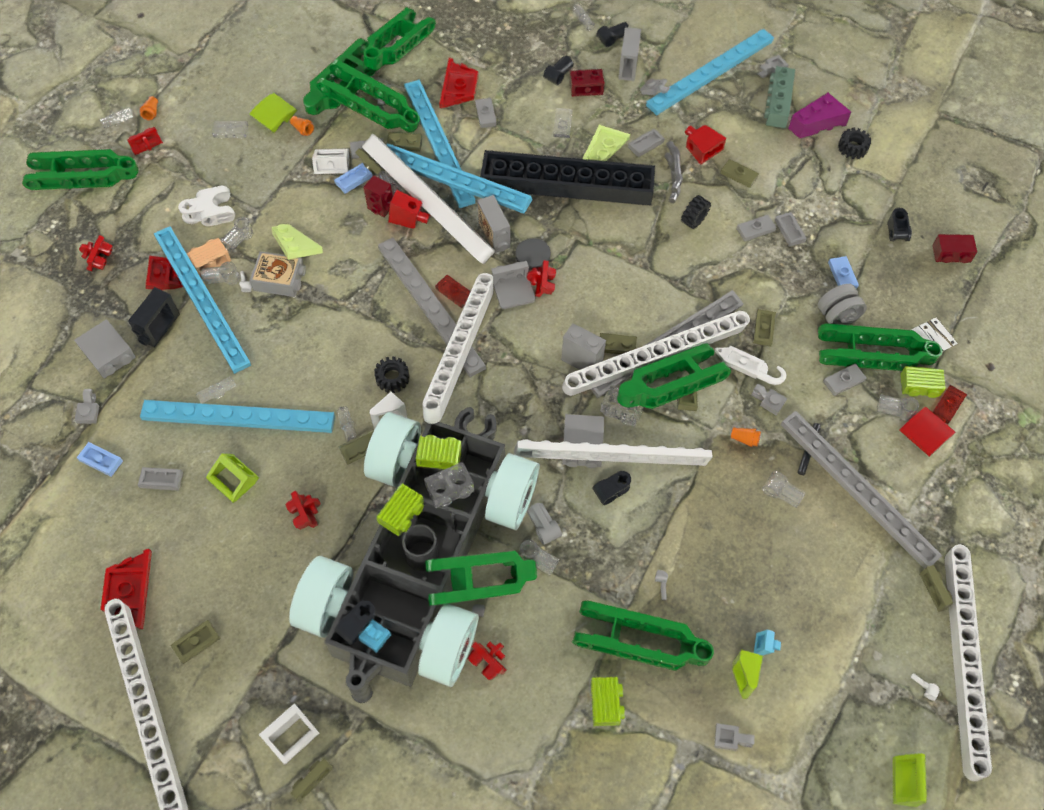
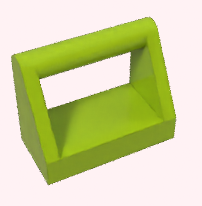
[206,453,259,503]
[732,650,763,699]
[892,753,927,807]

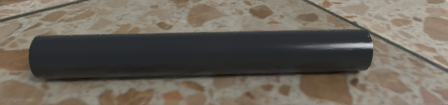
[797,423,821,476]

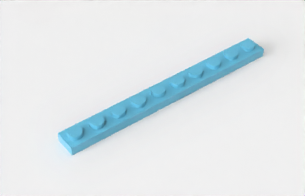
[646,29,774,115]
[404,80,476,208]
[386,143,532,214]
[153,226,251,374]
[140,400,335,433]

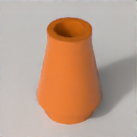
[140,97,158,120]
[290,116,314,136]
[731,427,761,447]

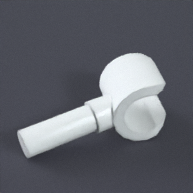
[239,271,252,292]
[911,673,940,701]

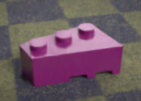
[788,93,852,138]

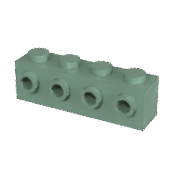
[764,66,795,128]

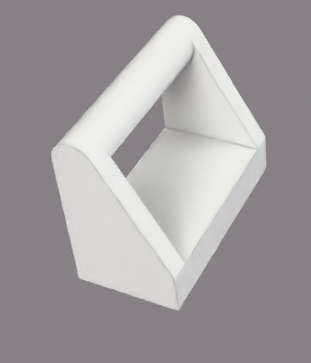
[312,149,349,174]
[370,392,407,430]
[259,703,319,765]

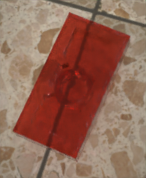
[435,274,471,308]
[933,385,967,424]

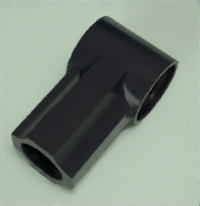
[596,22,629,47]
[543,55,574,85]

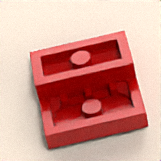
[145,256,183,290]
[899,406,956,457]

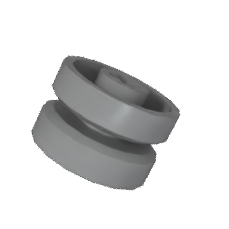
[817,284,867,325]

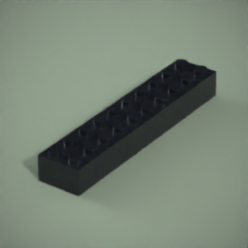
[480,150,655,206]

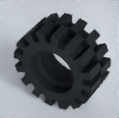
[838,128,872,160]
[681,195,711,229]
[374,356,410,393]

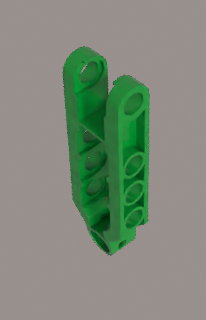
[363,7,436,70]
[303,38,383,115]
[316,60,420,133]
[22,149,138,190]
[818,324,942,371]
[617,343,731,409]
[425,551,537,605]
[572,600,714,671]

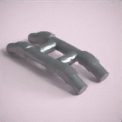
[664,141,683,203]

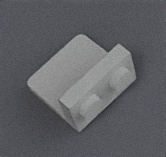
[492,261,535,309]

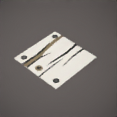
[911,318,958,351]

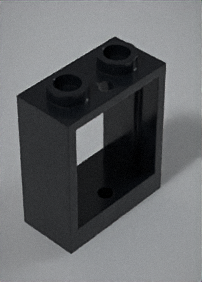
[128,287,180,348]

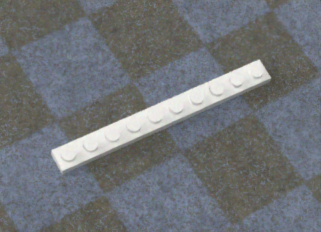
[514,439,712,466]

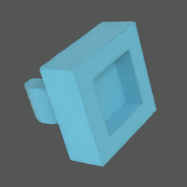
[359,620,391,653]
[754,629,781,655]

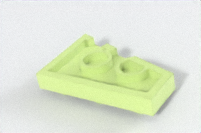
[583,125,630,161]
[272,224,323,260]

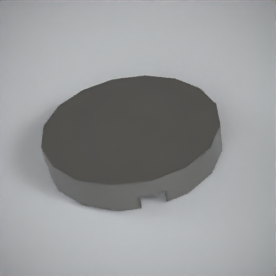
[516,238,551,270]

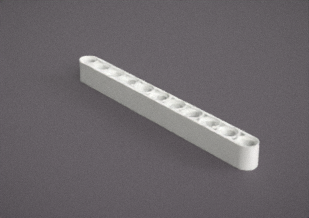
[362,134,495,265]
[423,273,493,424]
[562,311,750,396]
[944,545,992,781]
[105,599,189,810]

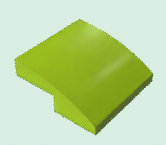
[249,93,297,133]

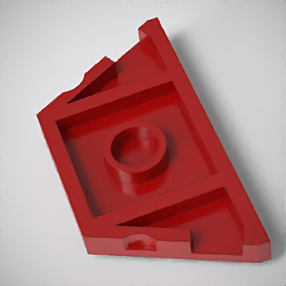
[439,58,479,108]
[100,549,152,630]

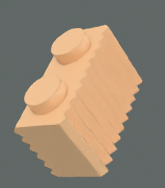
[186,238,231,277]

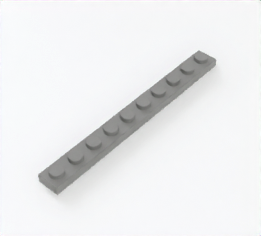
[378,238,486,377]
[590,290,744,399]
[780,411,942,569]

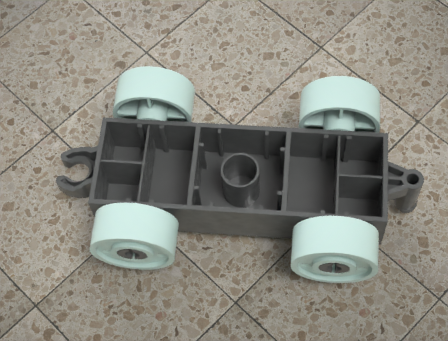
[289,407,540,703]

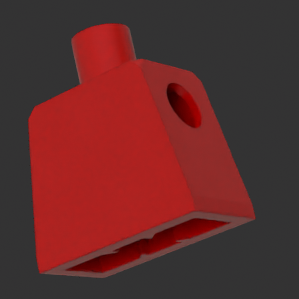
[685,125,727,165]
[388,190,430,229]

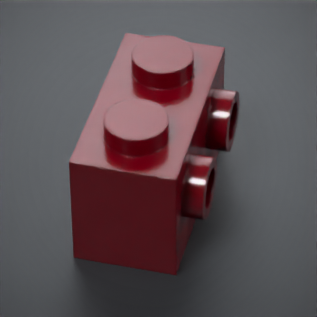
[569,69,605,97]
[363,175,393,218]
[932,234,978,263]

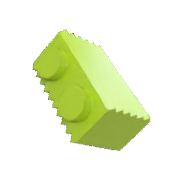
[900,366,946,398]
[416,435,462,471]
[377,483,424,536]
[591,677,625,726]

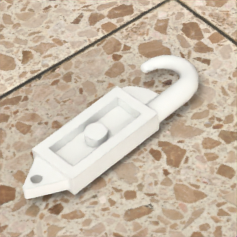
[715,346,786,385]

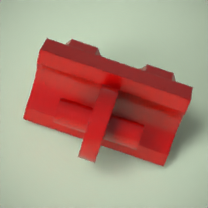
[127,127,163,156]
[79,235,113,271]
[526,260,556,297]
[285,491,321,530]
[467,641,507,681]

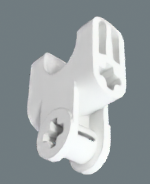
[178,186,235,226]

